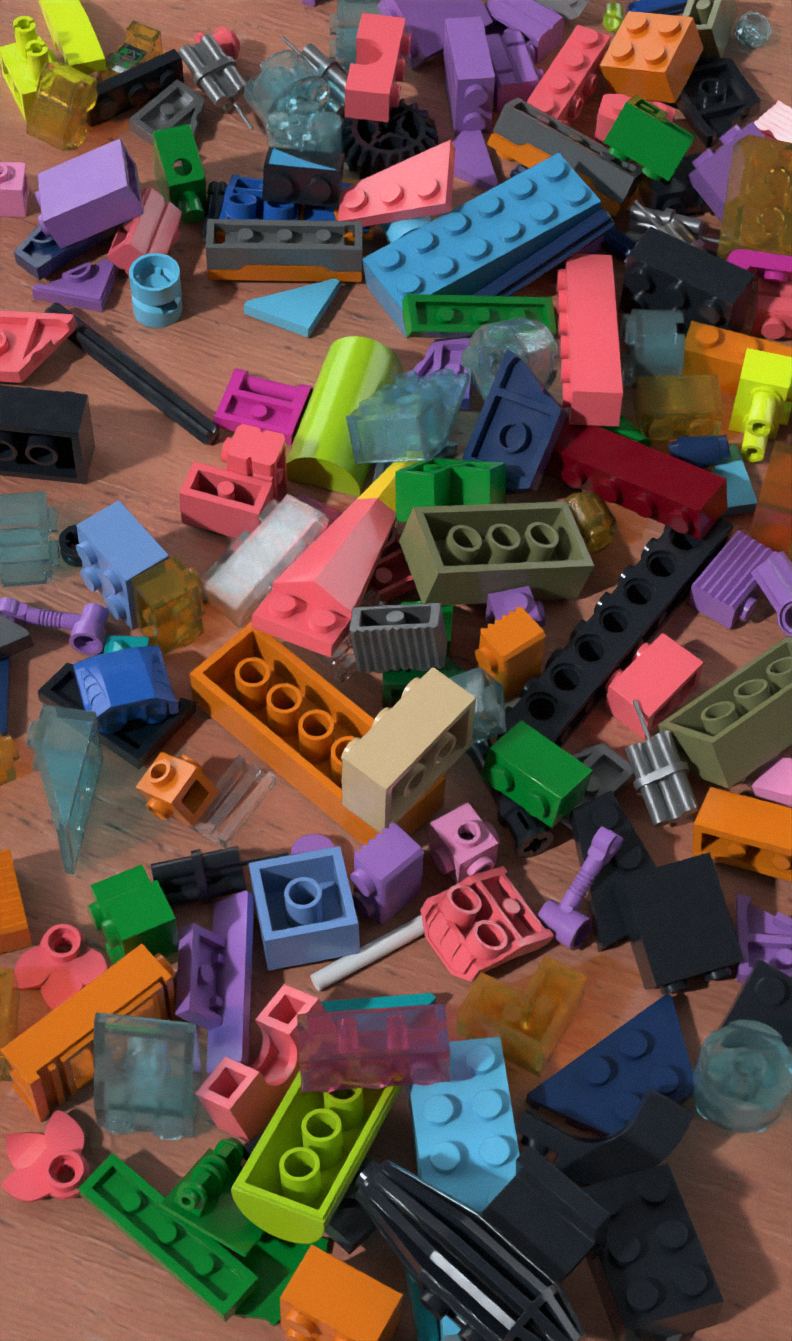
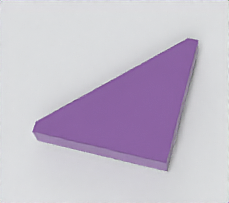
[452,130,499,191]
[32,259,120,312]

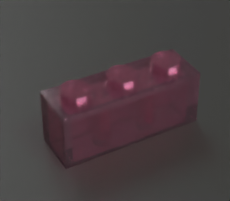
[297,1004,450,1093]

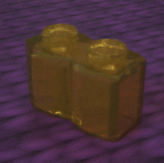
[26,62,98,151]

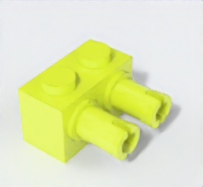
[0,16,70,122]
[728,348,792,462]

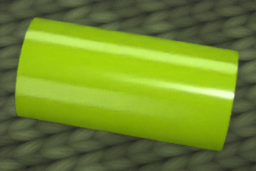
[286,336,404,497]
[231,1036,408,1244]

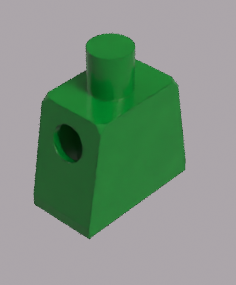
[153,124,206,224]

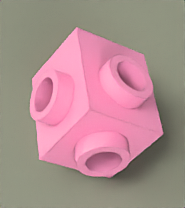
[428,802,500,884]

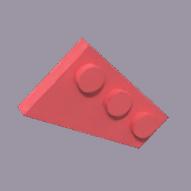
[338,140,456,227]

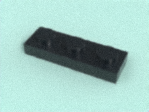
[80,49,184,127]

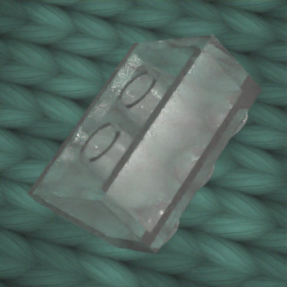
[201,494,330,629]

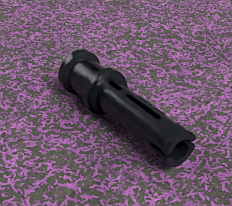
[466,733,554,858]

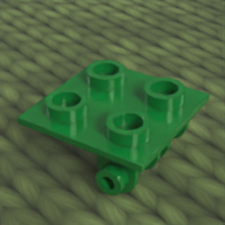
[159,1138,266,1257]

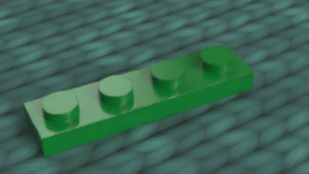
[401,294,557,340]
[78,1153,260,1322]

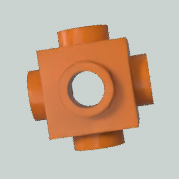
[135,752,219,827]

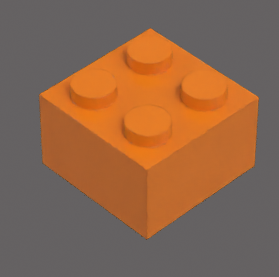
[600,11,704,103]
[280,1244,403,1341]

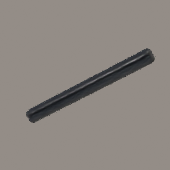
[44,302,220,445]

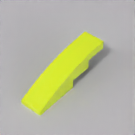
[38,0,106,77]

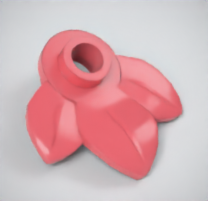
[12,924,107,1011]
[1,1110,91,1202]

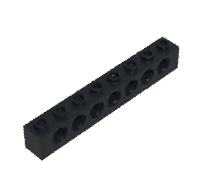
[495,517,733,748]

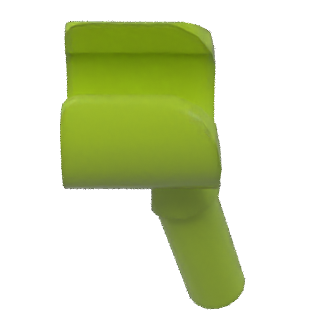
[603,2,625,32]

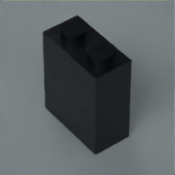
[612,852,744,995]

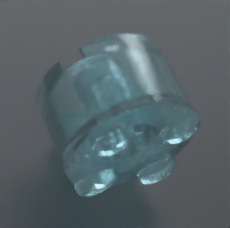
[244,50,330,141]
[266,101,343,154]
[620,309,685,391]
[461,317,558,401]
[693,1020,792,1133]

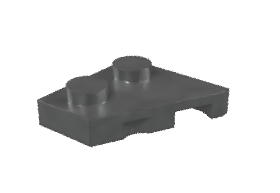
[129,79,205,166]

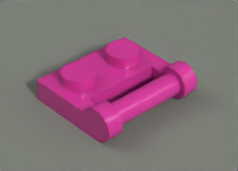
[727,249,792,284]
[214,368,313,445]

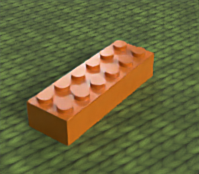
[190,621,446,845]

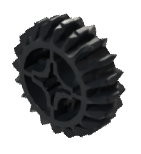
[338,98,439,179]

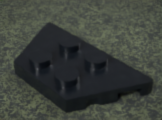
[676,57,761,148]

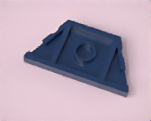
[462,350,568,495]
[526,993,697,1137]

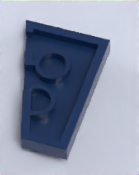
[14,224,120,280]

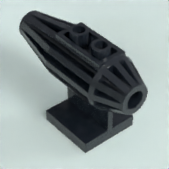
[355,1145,610,1341]

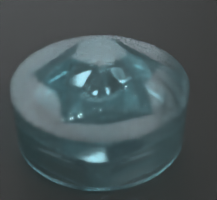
[734,11,771,49]

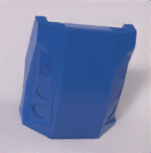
[219,174,302,220]
[73,646,179,733]

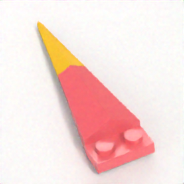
[252,422,438,658]

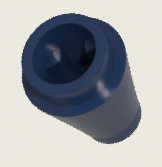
[669,435,731,469]

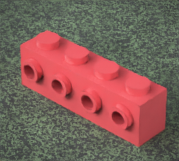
[527,25,611,126]

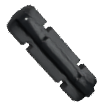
[202,181,228,244]

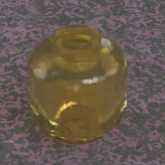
[563,491,618,554]

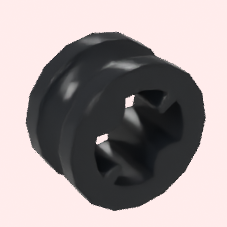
[59,525,83,567]

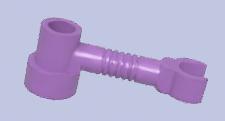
[0,597,108,655]
[537,826,624,951]

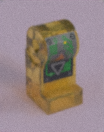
[101,20,163,81]

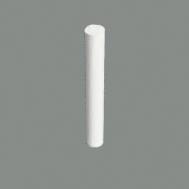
[310,915,425,991]

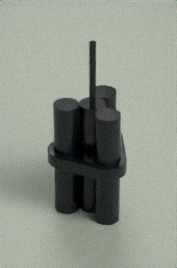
[151,846,289,907]

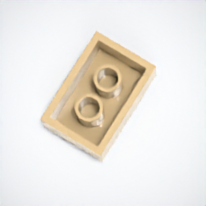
[341,667,476,834]

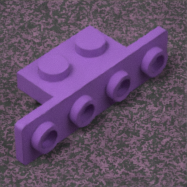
[175,890,254,1074]

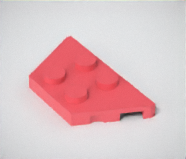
[0,311,77,383]

